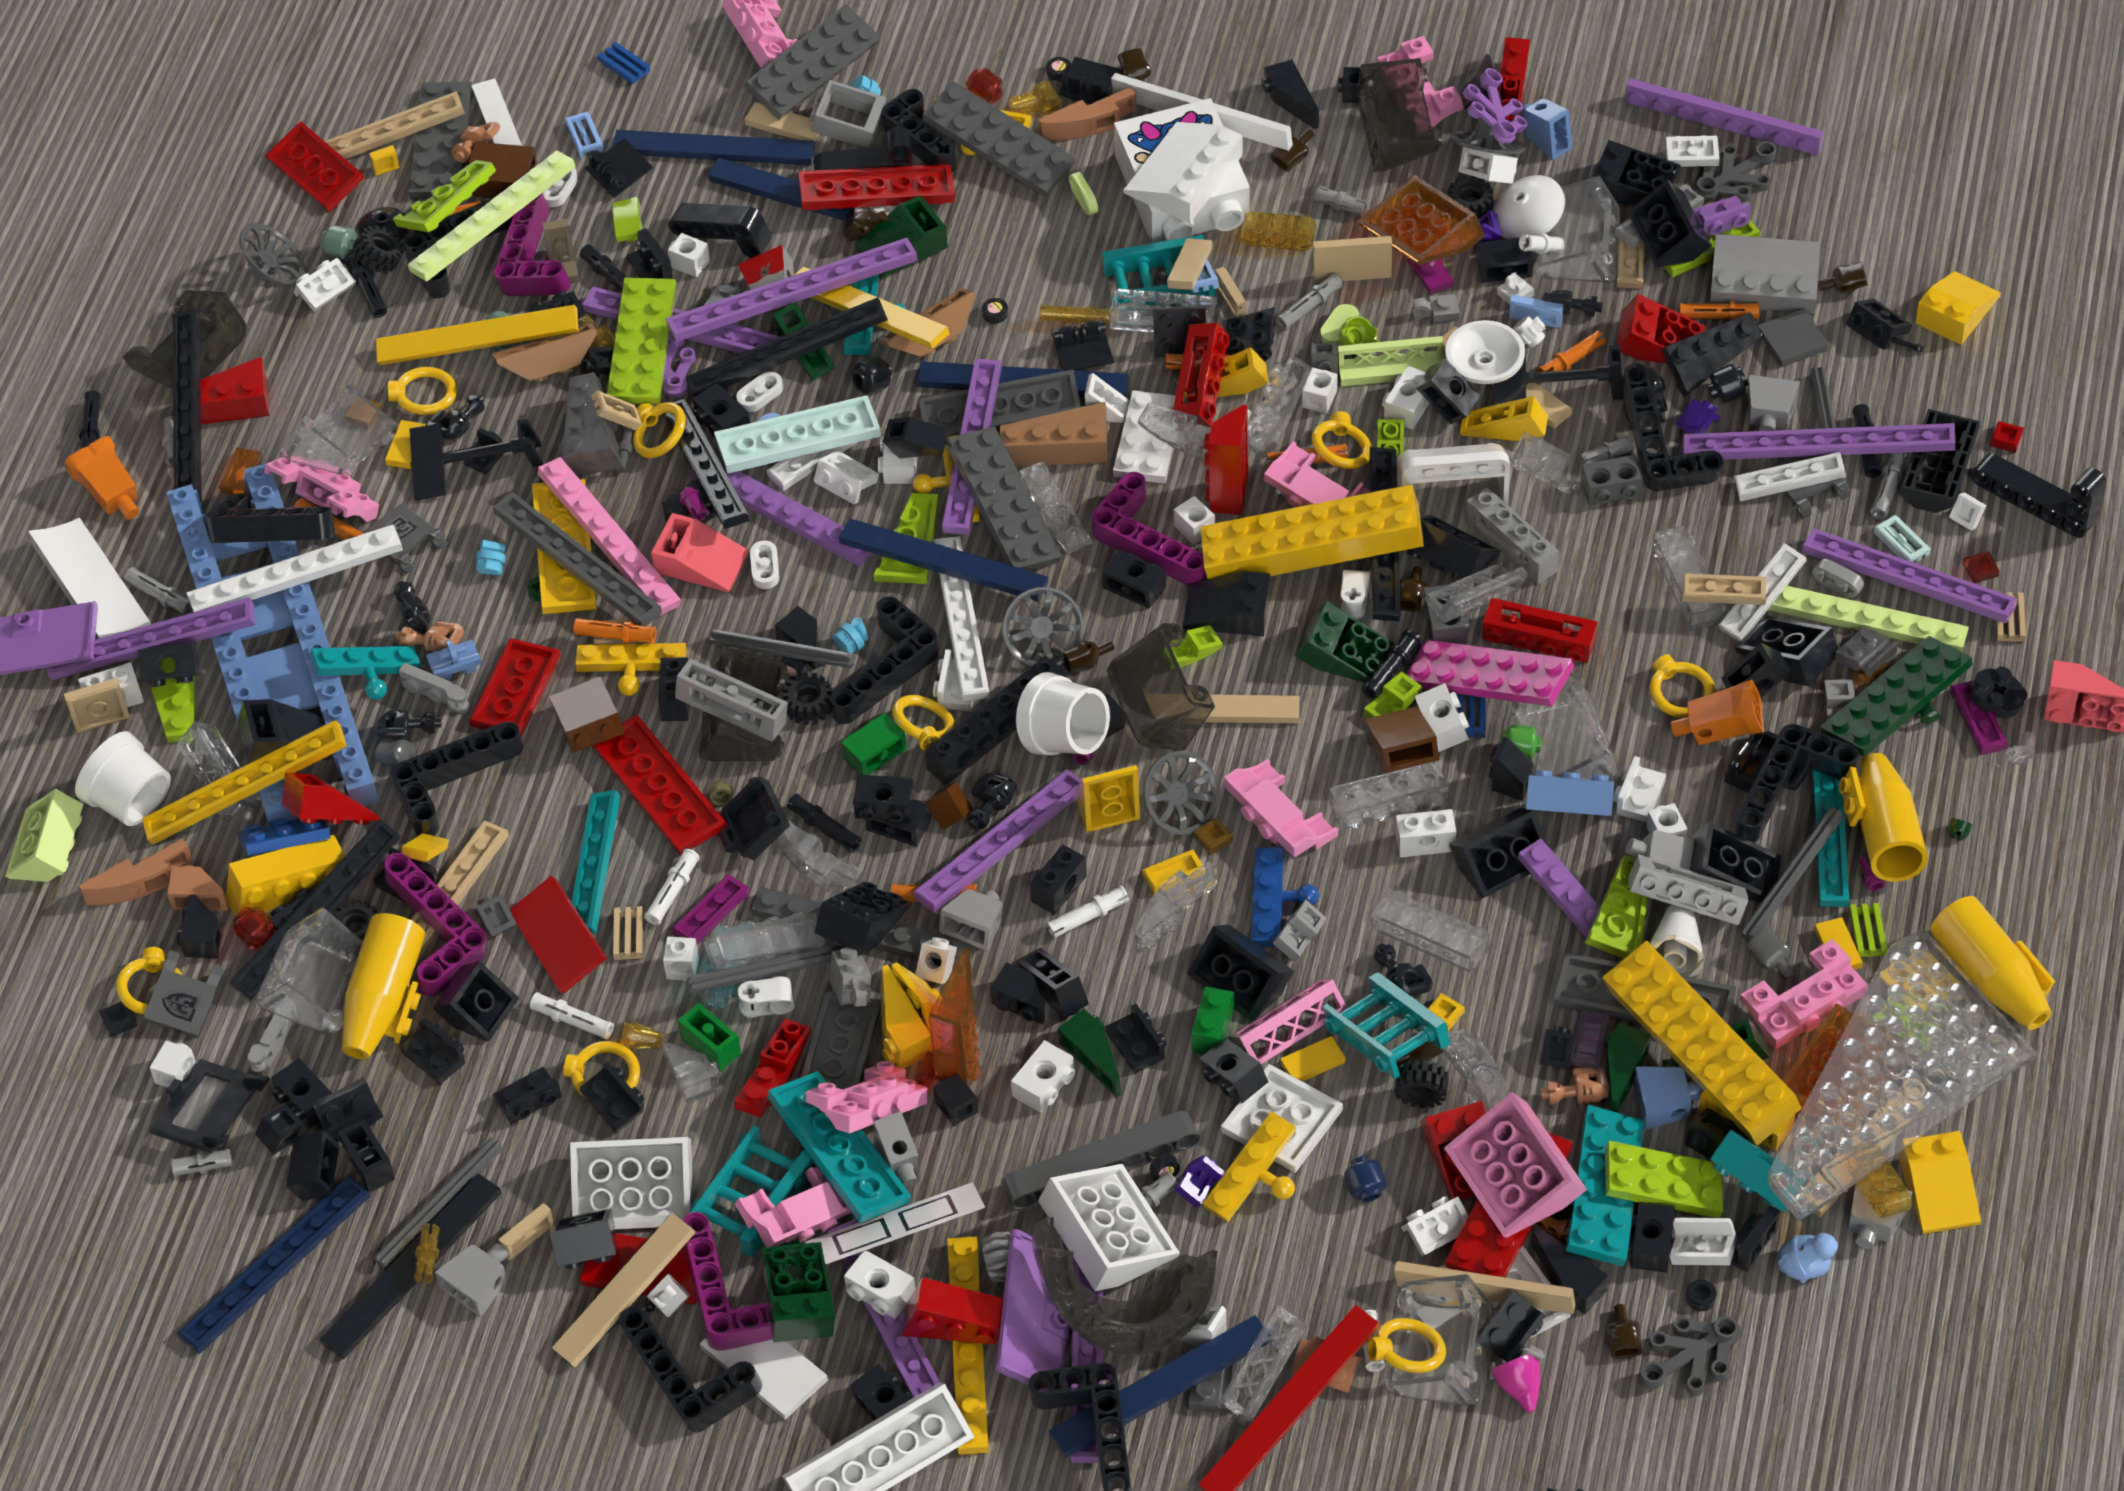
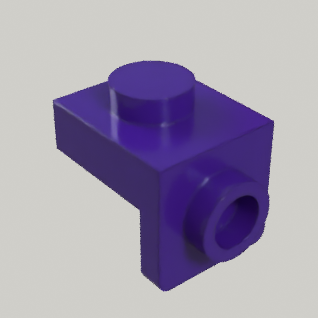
[1466,210,1502,247]
[1675,398,1721,434]
[1174,1155,1225,1207]

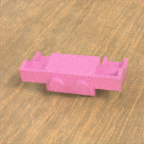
[722,0,799,69]
[1377,36,1464,135]
[1264,441,1369,508]
[264,457,379,522]
[1224,759,1338,858]
[1740,939,1868,1050]
[806,1061,927,1133]
[735,1166,852,1247]

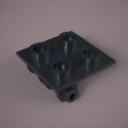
[1058,56,1121,104]
[585,138,653,198]
[1153,307,1206,357]
[1225,307,1275,361]
[1052,319,1114,370]

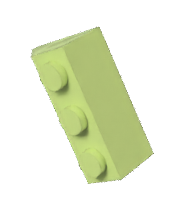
[5,789,83,882]

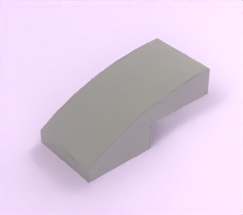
[1824,679,1855,721]
[1273,900,1327,962]

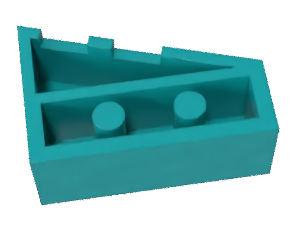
[1710,1129,1806,1212]

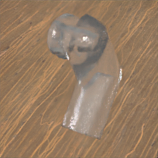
[2005,732,2037,765]

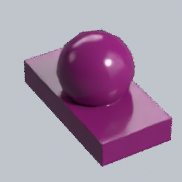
[1407,246,1453,295]

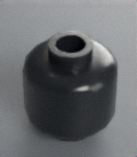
[852,357,892,394]
[1707,364,1748,403]

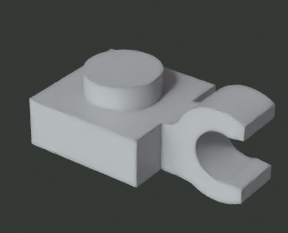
[1412,294,1460,323]

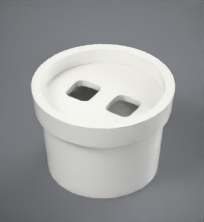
[1016,672,1110,755]
[75,731,171,826]

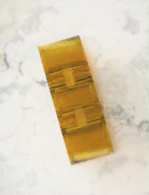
[1239,212,1316,251]
[1844,1144,1912,1218]

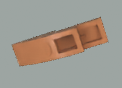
[1039,87,1137,140]
[79,839,193,906]

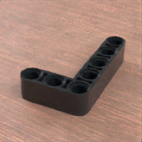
[403,197,513,298]
[1621,363,1723,491]
[1971,453,2106,538]
[206,493,335,543]
[830,596,939,724]
[391,722,523,836]
[1735,724,1859,843]
[619,1306,762,1432]
[1028,1363,1132,1491]

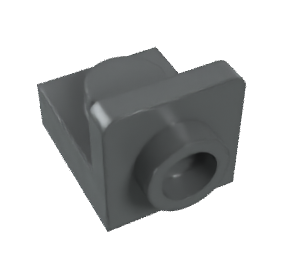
[1311,343,1338,378]
[474,894,517,939]

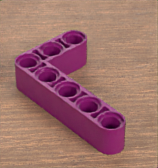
[494,193,571,296]
[1092,472,1206,586]
[385,853,486,996]
[683,1212,772,1351]

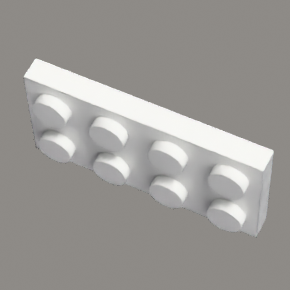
[1113,390,1185,484]

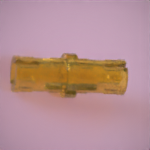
[414,1224,440,1284]

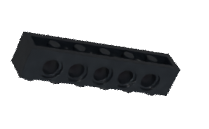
[925,655,1065,785]

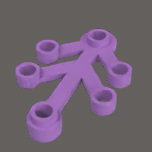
[1463,68,1528,143]
[662,332,696,399]

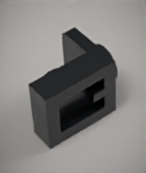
[579,347,614,378]
[463,428,504,475]
[1540,1026,1576,1070]

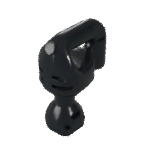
[1541,290,1603,317]
[427,395,485,440]
[393,581,431,632]
[375,710,442,739]
[968,772,1017,830]
[1373,943,1433,996]

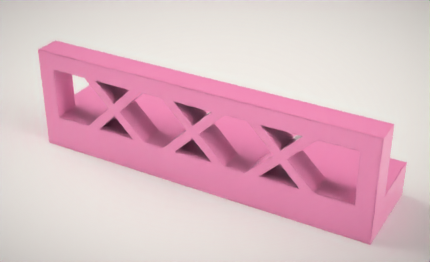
[1229,979,1347,1064]

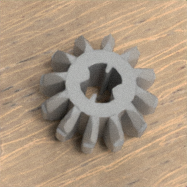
[982,1231,1010,1283]

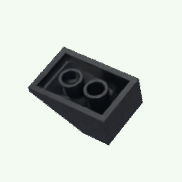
[1183,571,1271,636]
[1735,615,1839,686]
[1690,822,1781,902]

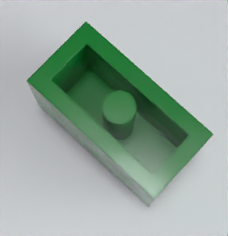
[841,713,907,775]
[1191,987,1234,1055]
[678,1003,741,1072]

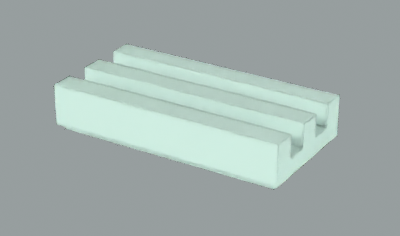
[1874,515,1931,562]

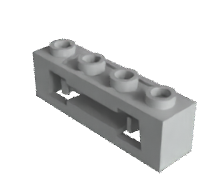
[1466,487,1559,585]
[675,659,788,742]
[1628,854,1749,926]

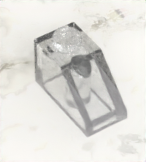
[662,1042,721,1104]

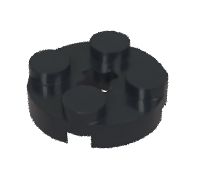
[1970,666,2028,718]

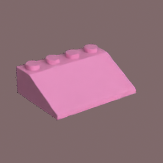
[1444,1092,1587,1238]

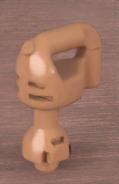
[451,122,500,163]
[396,621,464,653]
[1540,1066,1610,1105]

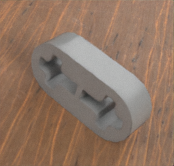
[1812,559,1864,598]

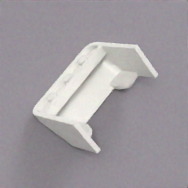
[1397,443,1510,505]

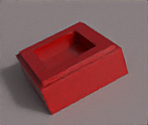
[1990,421,2024,453]

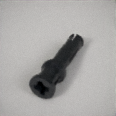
[344,251,388,318]
[1362,629,1423,699]

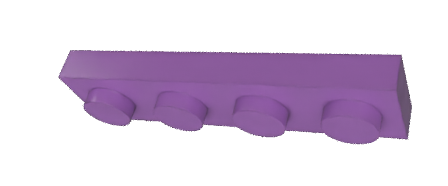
[1518,838,1600,938]

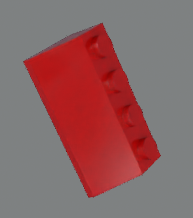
[1204,405,1249,515]

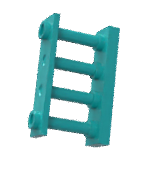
[1102,235,1216,314]
[1322,972,1451,1079]
[690,1125,815,1258]

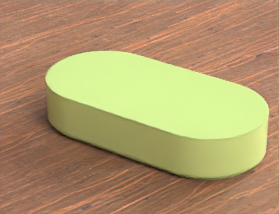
[1069,171,1098,216]
[1321,304,1359,346]

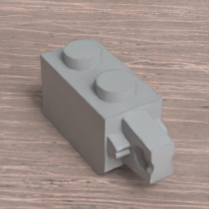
[830,947,871,1006]

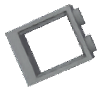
[810,80,887,148]

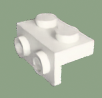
[1670,1218,1738,1266]

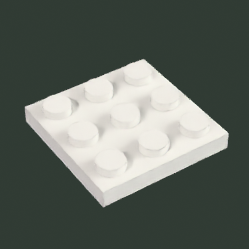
[1221,1064,1343,1173]

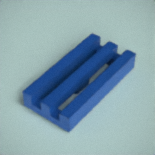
[597,42,650,85]
[1458,694,1486,738]

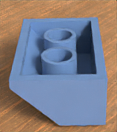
[1526,770,1614,816]

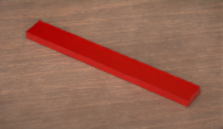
[1198,1305,1380,1491]

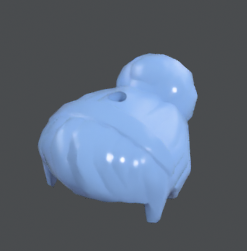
[1777,1233,1838,1284]

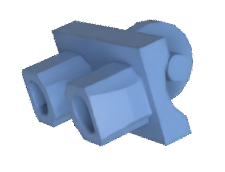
[426,640,482,681]

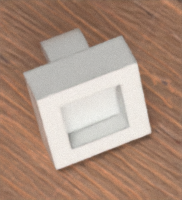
[1497,272,1534,304]
[1949,492,1986,530]
[647,1274,690,1317]

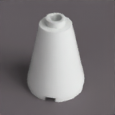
[1650,905,1704,978]

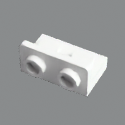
[1665,135,1719,167]
[293,258,356,312]
[814,450,879,504]
[933,650,973,711]
[1613,756,1666,823]
[1401,1196,1468,1256]

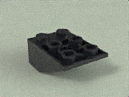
[1588,140,1681,204]
[238,699,331,764]
[814,882,911,954]

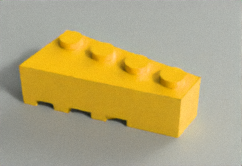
[226,835,345,924]

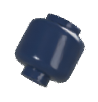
[1344,1156,1386,1203]

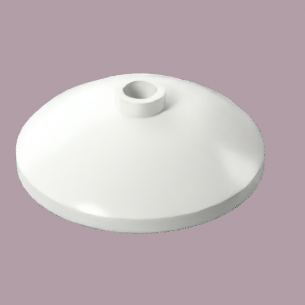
[1492,175,1565,239]
[1445,320,1525,384]

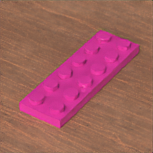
[1406,640,1574,707]

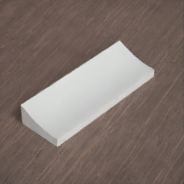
[28,518,151,640]
[782,1382,974,1491]

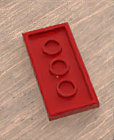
[265,121,365,212]
[469,638,561,738]
[510,876,607,994]
[580,1233,705,1305]

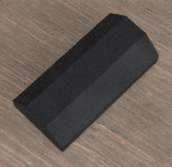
[1900,409,1980,513]

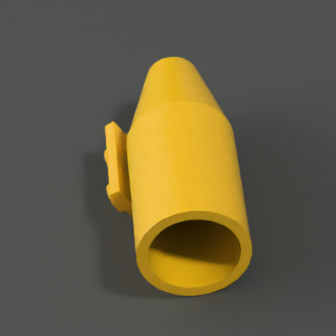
[1839,753,1928,882]
[1930,896,2056,1030]
[342,913,426,1060]

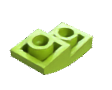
[613,197,643,242]
[1377,419,1404,458]

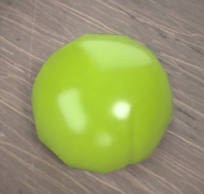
[1339,316,1380,355]

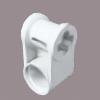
[1341,569,1371,620]
[738,976,795,1018]

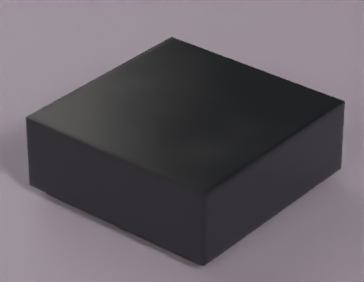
[99,1002,137,1037]

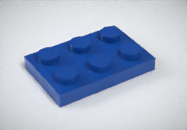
[237,818,331,856]

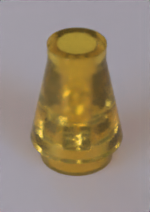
[620,1021,664,1050]

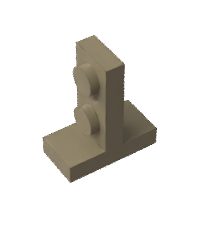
[542,218,580,284]

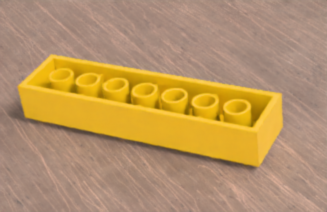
[1201,484,1424,579]
[1602,940,1802,1146]

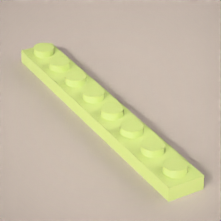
[408,151,576,281]
[1768,586,1969,652]

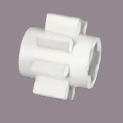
[1513,315,1545,348]

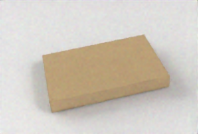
[1313,236,1392,283]

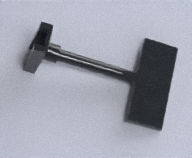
[1494,345,1623,405]
[409,419,543,501]

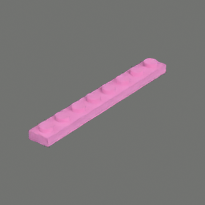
[538,457,681,616]

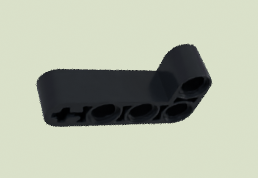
[882,89,957,173]
[813,127,913,171]
[668,203,772,258]

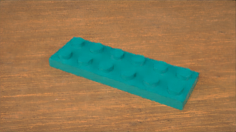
[767,1071,911,1223]
[1565,1105,1645,1267]

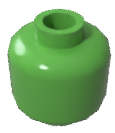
[1501,724,1542,761]

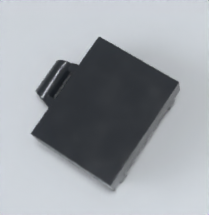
[1724,731,1808,793]
[719,776,790,861]

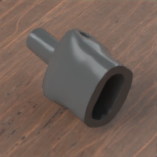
[375,738,418,768]
[1746,927,1795,980]

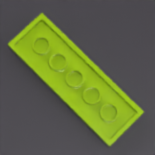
[607,278,677,405]

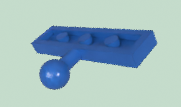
[1252,847,1319,947]

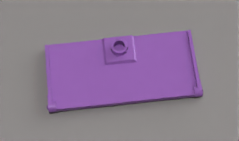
[0,601,98,675]
[996,1229,1074,1392]

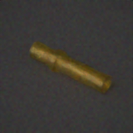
[1040,304,1118,326]

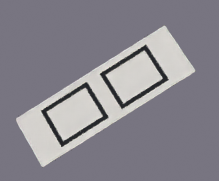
[805,1182,985,1264]

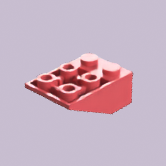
[651,513,749,593]
[2044,660,2124,732]

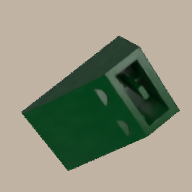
[856,195,948,279]
[1294,601,1395,683]
[761,1242,835,1343]

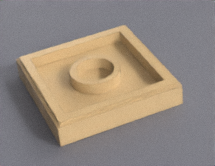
[64,678,130,734]

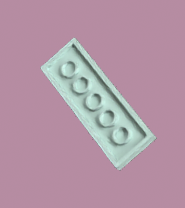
[714,395,881,474]

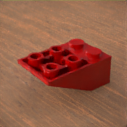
[1616,294,1705,364]
[282,773,380,825]
[1420,1101,1486,1200]

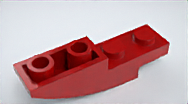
[1498,37,1530,122]
[734,1018,811,1118]

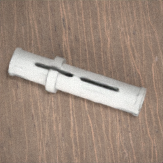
[644,849,700,925]
[1046,885,1129,939]
[530,992,614,1040]

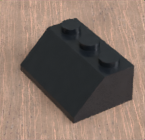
[1627,180,1712,268]
[1406,515,1501,583]
[1449,808,1549,898]
[1187,924,1294,1021]

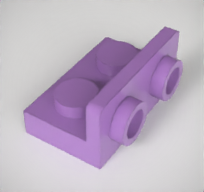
[1693,195,1751,237]

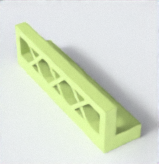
[1338,336,1444,387]

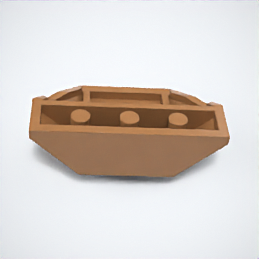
[877,288,975,357]
[492,323,597,382]

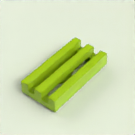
[1849,903,1887,957]

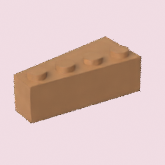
[1000,402,1108,466]

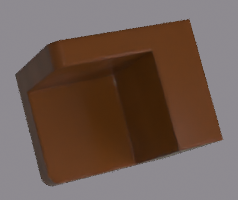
[925,781,973,829]

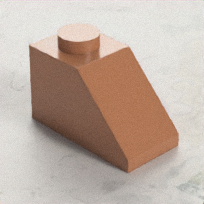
[167,865,229,911]

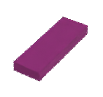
[1950,680,2008,755]
[672,874,750,945]

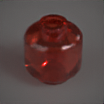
[966,68,1004,104]
[234,907,275,949]

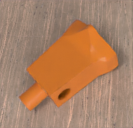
[65,436,139,520]
[1671,680,1764,745]

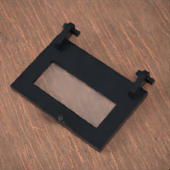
[150,1059,270,1154]

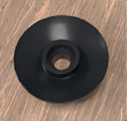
[358,207,408,240]

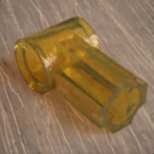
[1007,81,1061,115]

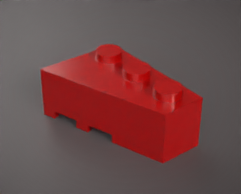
[201,356,269,425]
[902,1277,1004,1345]

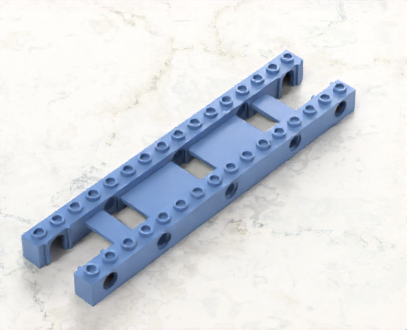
[166,463,379,825]

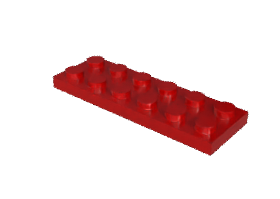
[798,164,955,211]
[592,715,726,855]
[1445,1133,1572,1278]

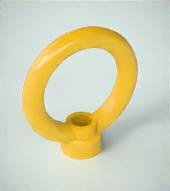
[388,367,457,415]
[633,402,686,458]
[1311,411,1372,469]
[1649,654,1716,718]
[892,695,955,751]
[116,947,182,1015]
[563,1041,640,1098]
[1367,1318,1446,1374]

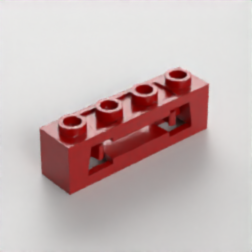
[1171,322,1229,430]
[1482,597,1598,663]

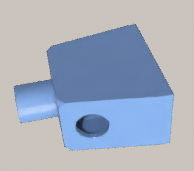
[1519,99,1572,160]
[1634,1067,1703,1129]

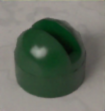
[1917,702,1941,724]
[1948,818,1973,841]

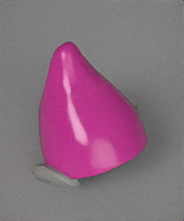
[1489,1346,1545,1413]

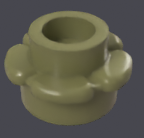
[706,780,734,806]

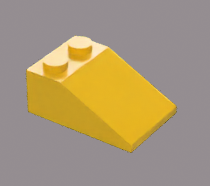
[1915,271,2001,345]
[1076,765,1140,832]
[892,962,959,1052]
[880,964,931,1069]
[1899,1131,1981,1234]

